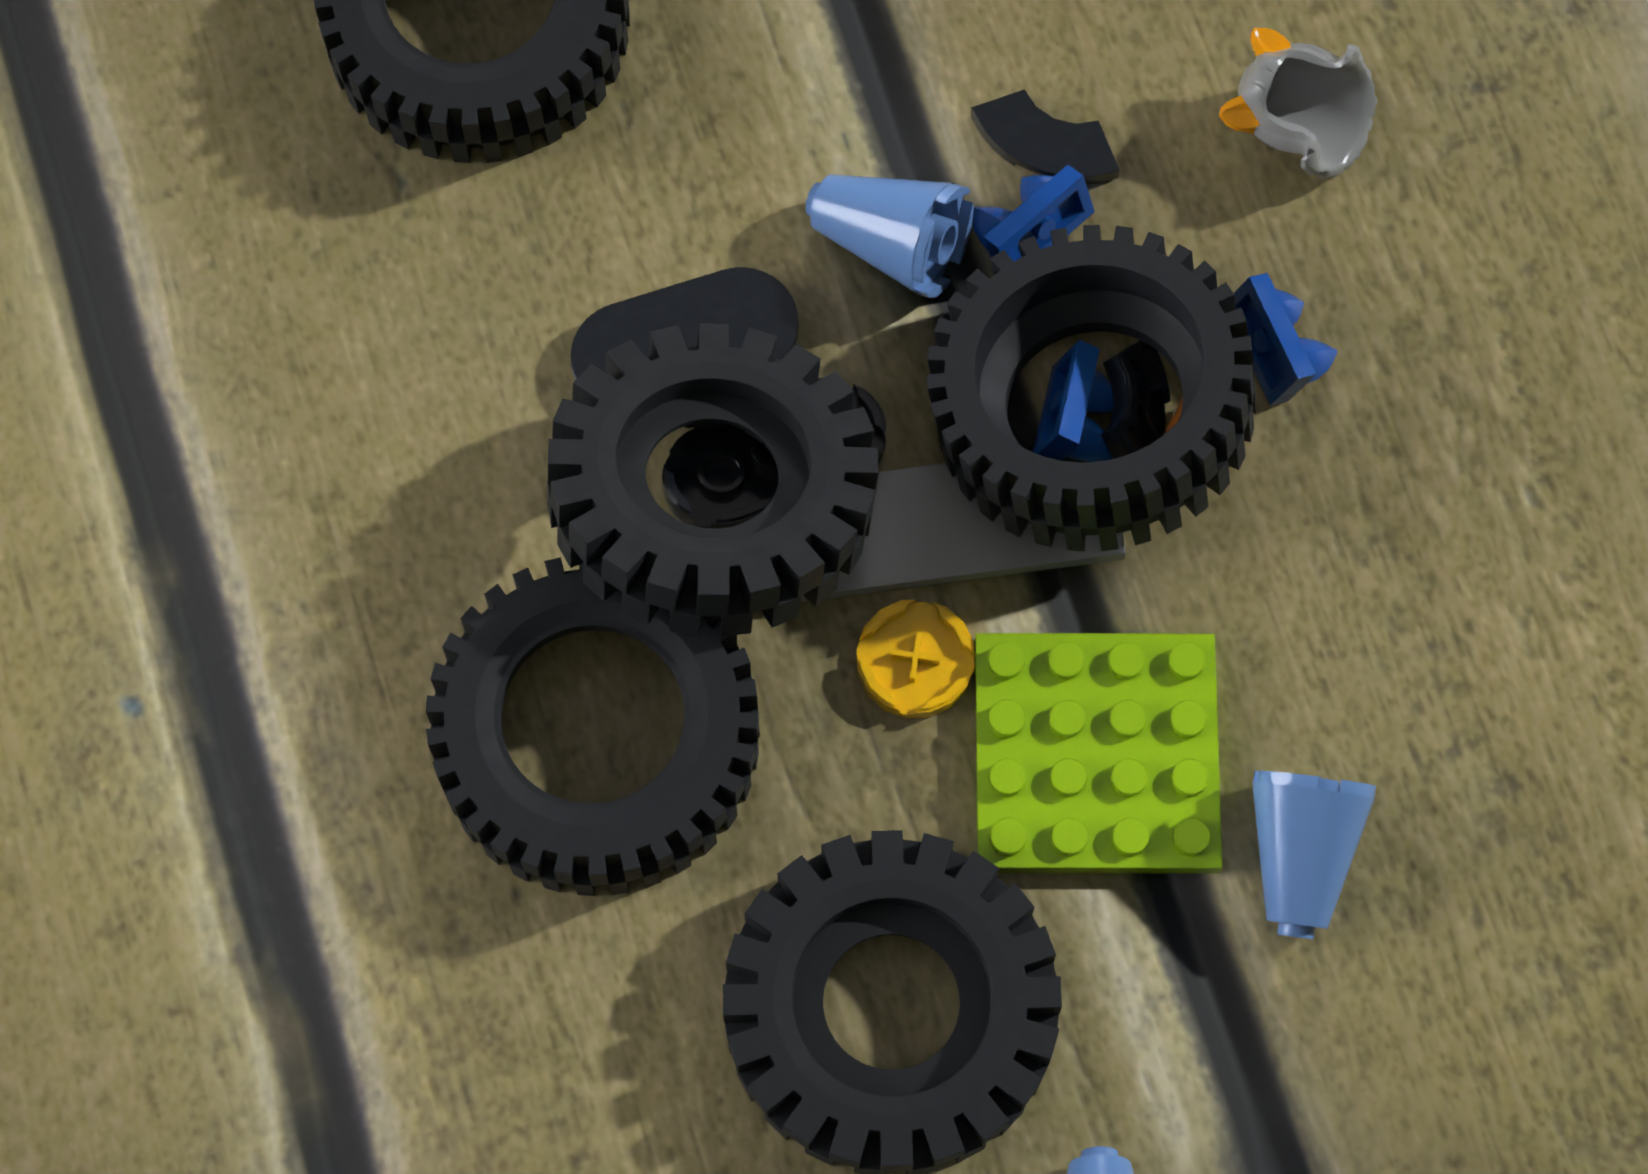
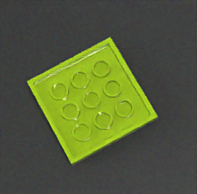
[974,633,1222,873]

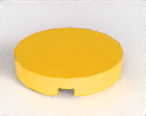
[856,600,975,719]

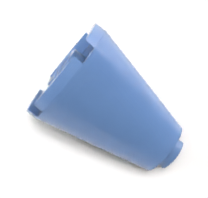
[805,174,974,298]
[1252,770,1376,939]

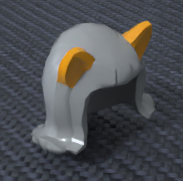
[1218,28,1378,180]

